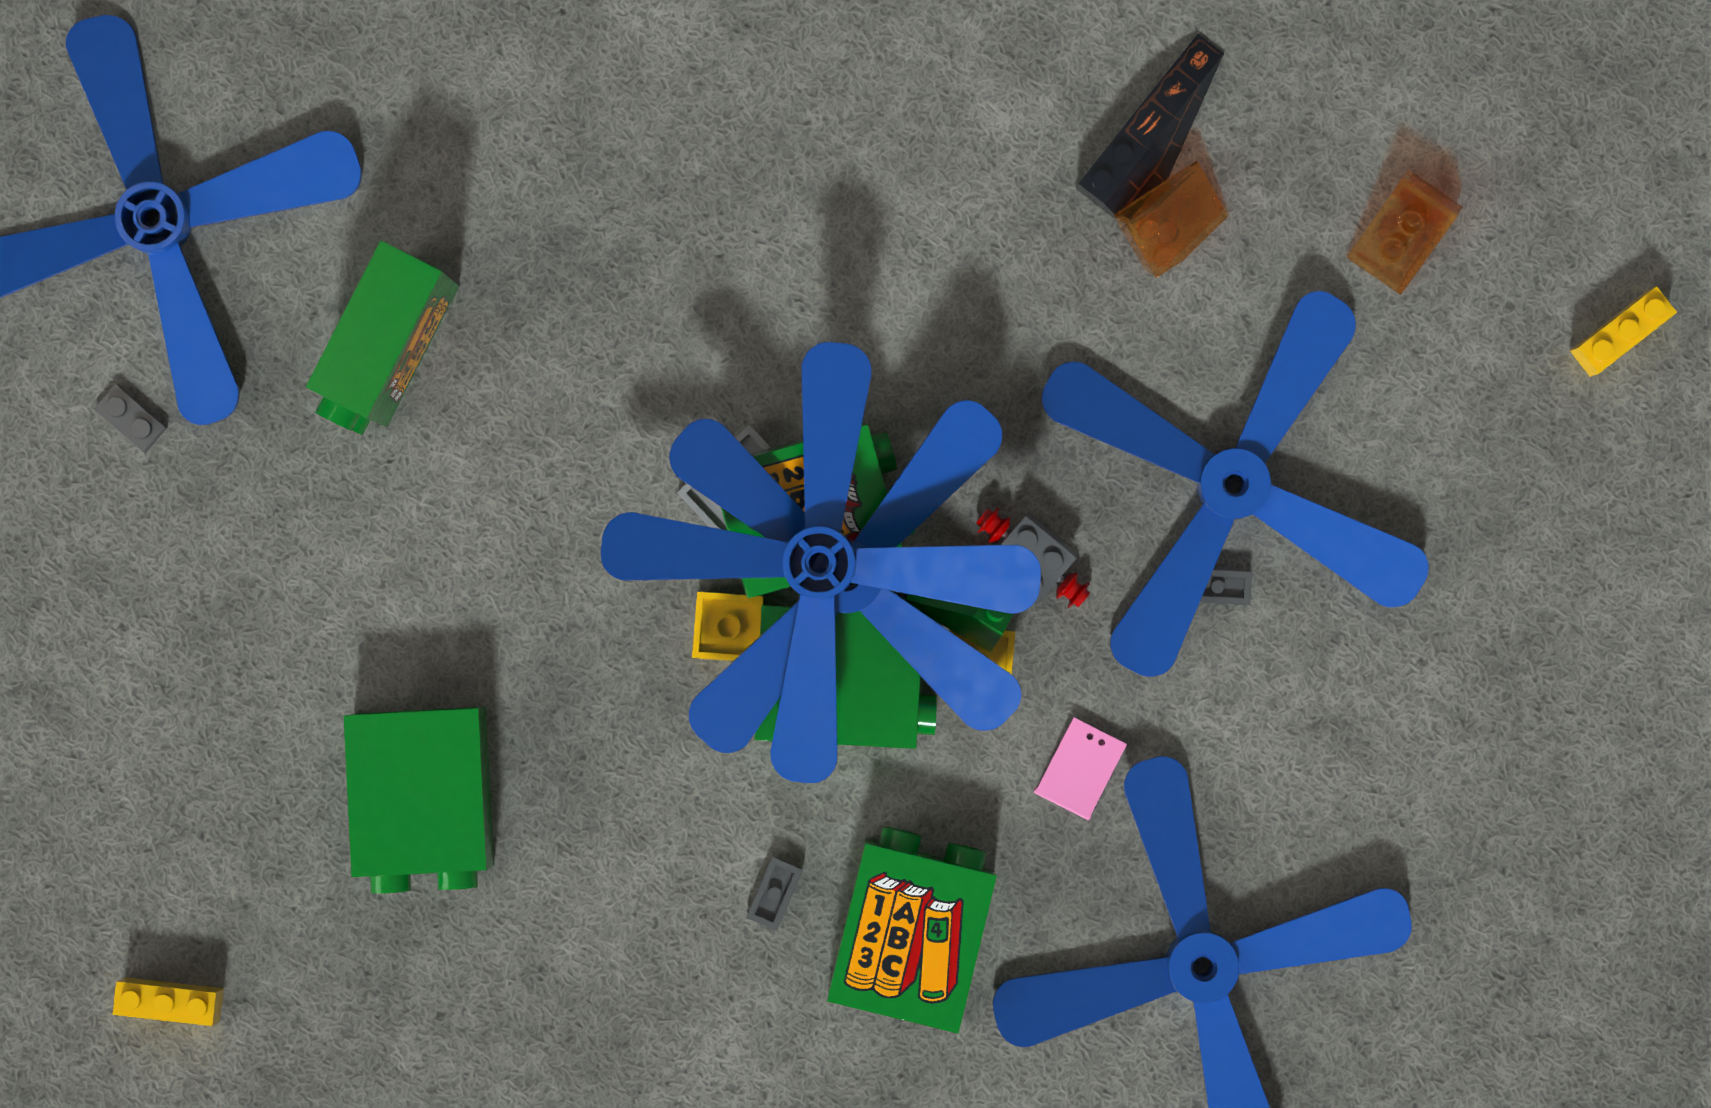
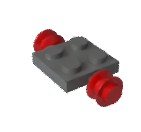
[976,507,1091,608]

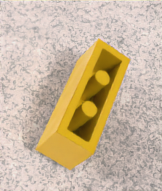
[1570,286,1677,377]
[112,977,224,1026]

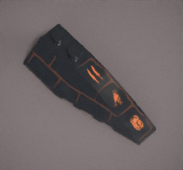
[1076,34,1224,229]

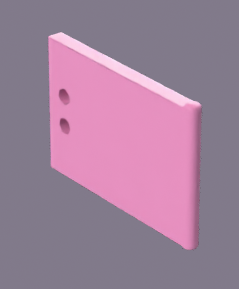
[1034,717,1127,820]

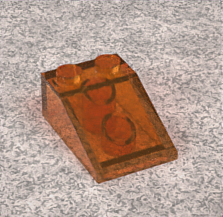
[1113,161,1228,278]
[1346,169,1463,295]

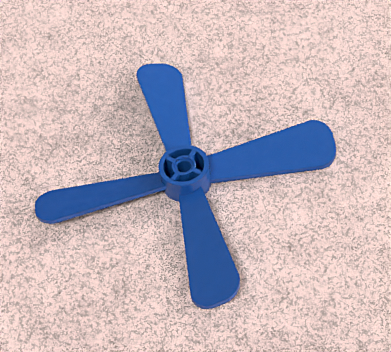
[0,15,362,425]
[1042,291,1429,677]
[601,342,1041,783]
[669,400,1021,753]
[992,756,1412,1108]

